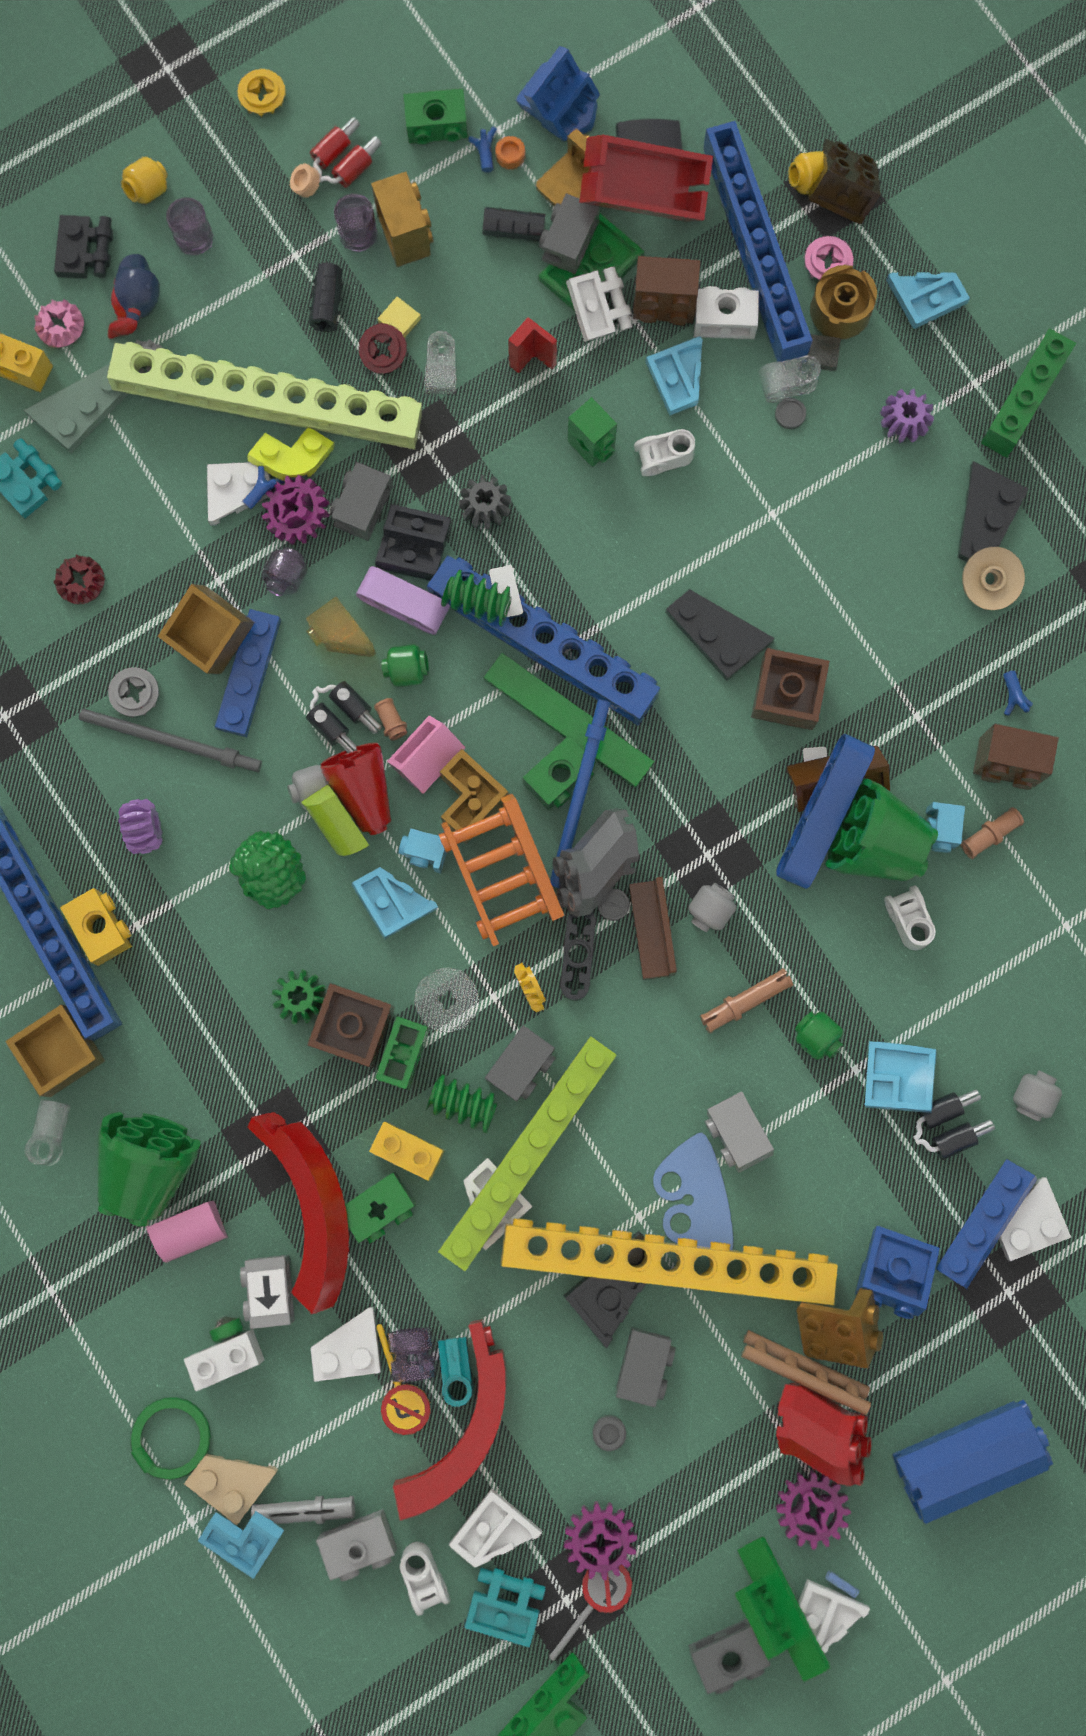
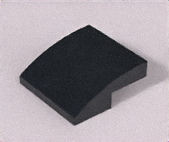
[615,119,682,150]
[375,504,451,581]

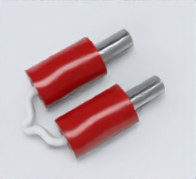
[310,118,381,188]

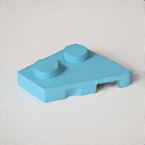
[352,867,438,939]

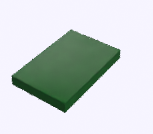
[538,213,644,311]

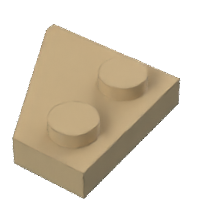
[184,1454,279,1526]

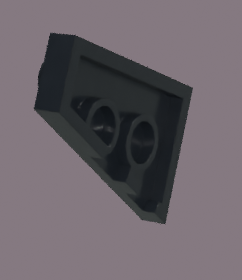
[957,461,1029,562]
[665,589,775,681]

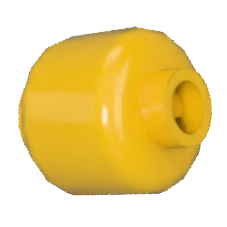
[788,151,824,194]
[121,157,167,204]

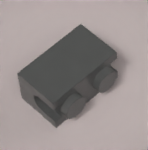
[539,193,600,274]
[330,462,393,541]
[485,1025,556,1102]
[615,1327,676,1408]

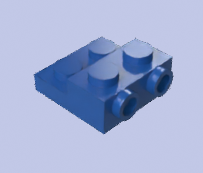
[855,1226,940,1319]

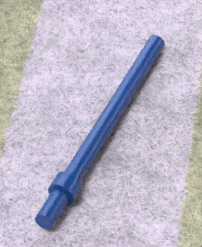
[550,699,611,888]

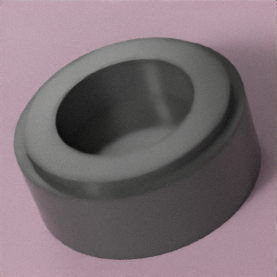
[593,1415,626,1451]

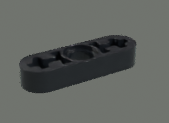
[560,912,596,1001]

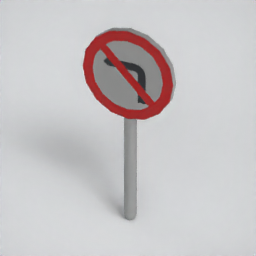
[550,1559,632,1660]

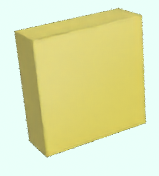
[378,297,421,338]

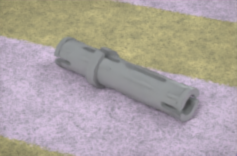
[251,1496,355,1524]

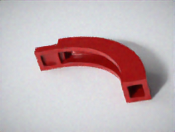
[247,1112,349,1314]
[393,1319,506,1521]

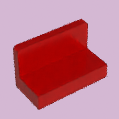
[508,317,557,373]

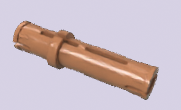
[700,968,793,1033]

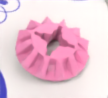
[805,236,853,280]
[34,299,84,347]

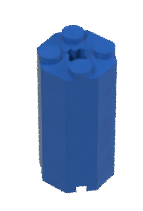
[892,1400,1053,1524]

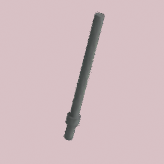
[79,708,262,773]

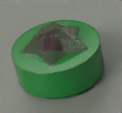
[209,1316,244,1343]

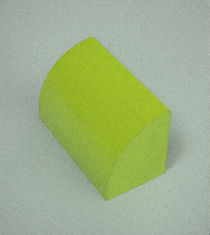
[302,784,369,856]

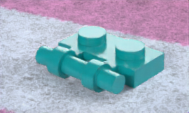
[0,438,62,519]
[464,1567,546,1648]

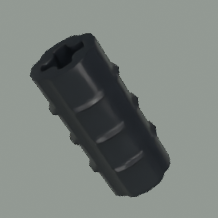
[483,207,546,242]
[309,262,343,332]

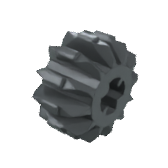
[459,475,511,530]

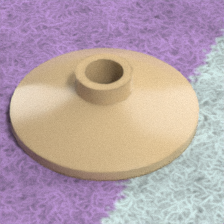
[962,547,1025,610]

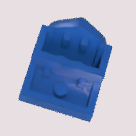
[516,46,600,142]

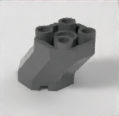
[553,808,639,916]

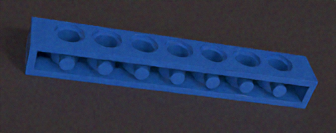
[703,121,812,365]
[427,555,660,726]
[0,806,123,1041]

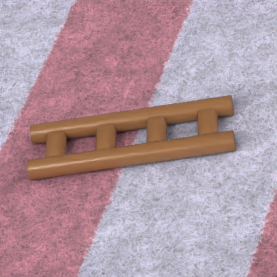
[741,1330,871,1415]

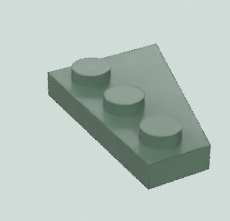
[24,364,129,453]

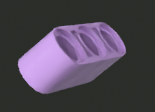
[356,566,450,635]

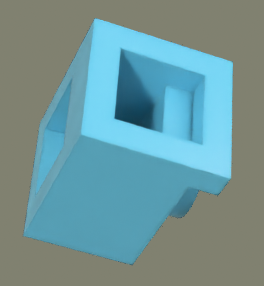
[926,802,965,853]
[398,828,447,874]

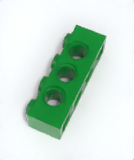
[981,328,1076,458]

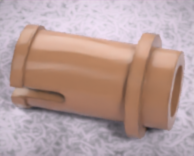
[374,698,407,741]

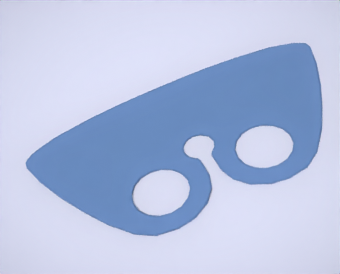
[653,1133,733,1250]

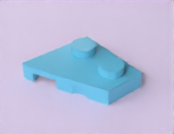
[886,273,970,329]
[646,336,702,416]

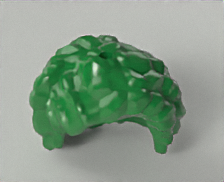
[229,831,306,909]

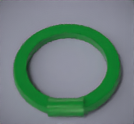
[131,1397,211,1480]

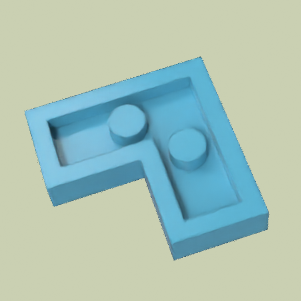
[198,1511,284,1579]

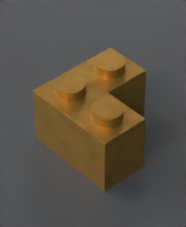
[440,749,509,844]

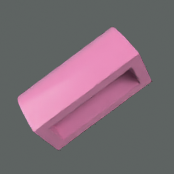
[387,716,466,794]
[146,1201,228,1263]

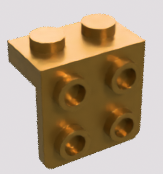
[536,128,590,207]
[797,1288,883,1369]

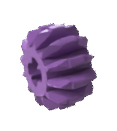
[880,388,934,443]
[118,799,163,854]

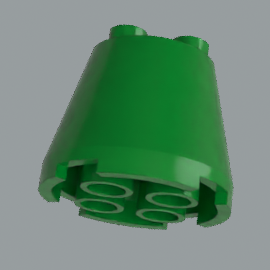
[825,778,938,881]
[97,1112,200,1227]

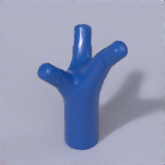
[468,127,497,173]
[242,466,285,510]
[1003,671,1033,716]

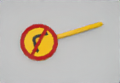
[376,1324,431,1435]

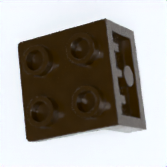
[808,139,881,225]

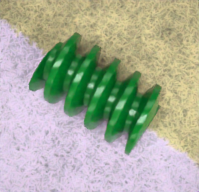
[441,569,512,627]
[425,1074,498,1134]

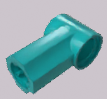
[438,1337,474,1407]

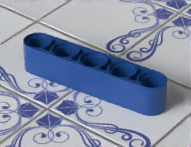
[776,734,875,889]

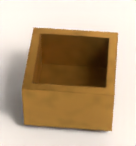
[371,171,434,267]
[158,584,255,674]
[5,1005,105,1097]

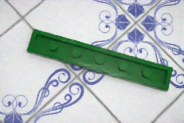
[483,653,655,789]

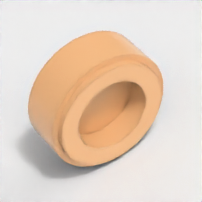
[290,164,320,198]

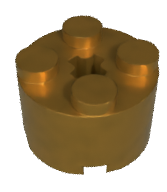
[810,265,877,340]

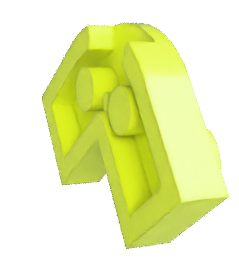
[248,427,334,481]

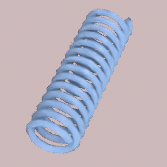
[826,1571,859,1598]

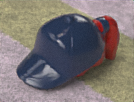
[107,254,160,339]

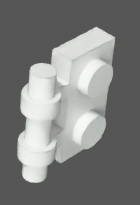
[566,266,633,342]

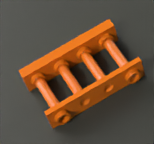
[439,794,564,946]

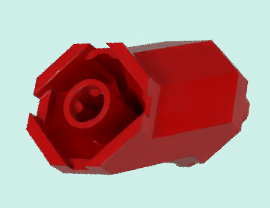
[776,1382,872,1486]

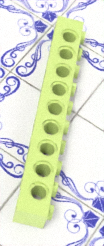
[107,342,422,449]

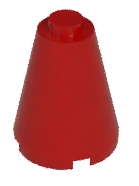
[320,743,391,835]

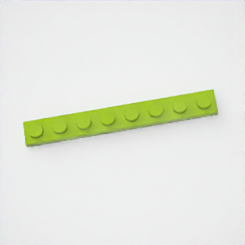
[438,1036,617,1272]

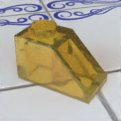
[305,597,376,657]

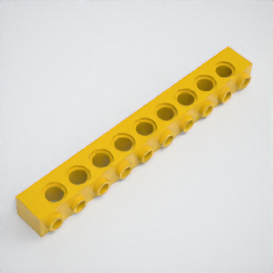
[501,1218,838,1305]

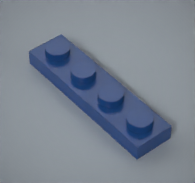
[215,609,281,737]
[936,1159,1037,1290]

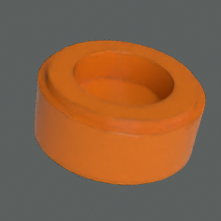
[495,136,525,170]

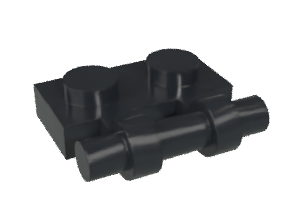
[54,215,114,279]

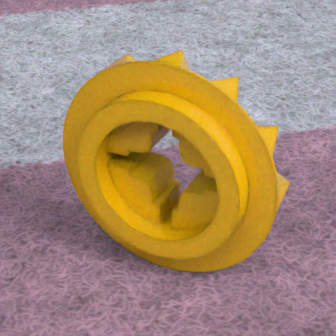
[237,69,286,117]
[514,963,546,1012]

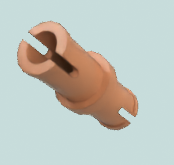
[960,807,1024,859]

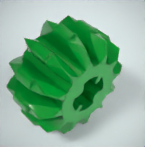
[272,969,327,1025]

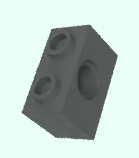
[688,1618,770,1694]

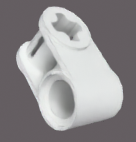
[634,429,695,476]
[884,885,936,951]
[400,1542,450,1616]

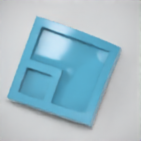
[865,1041,937,1113]

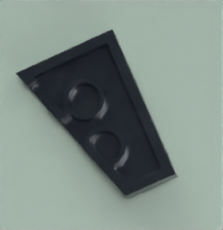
[563,1231,646,1348]

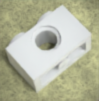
[694,286,759,339]
[184,1329,265,1391]

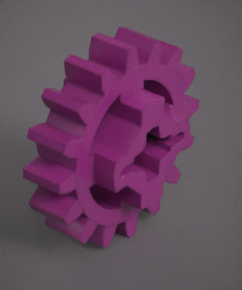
[262,475,330,545]
[775,1470,851,1550]
[564,1501,637,1581]

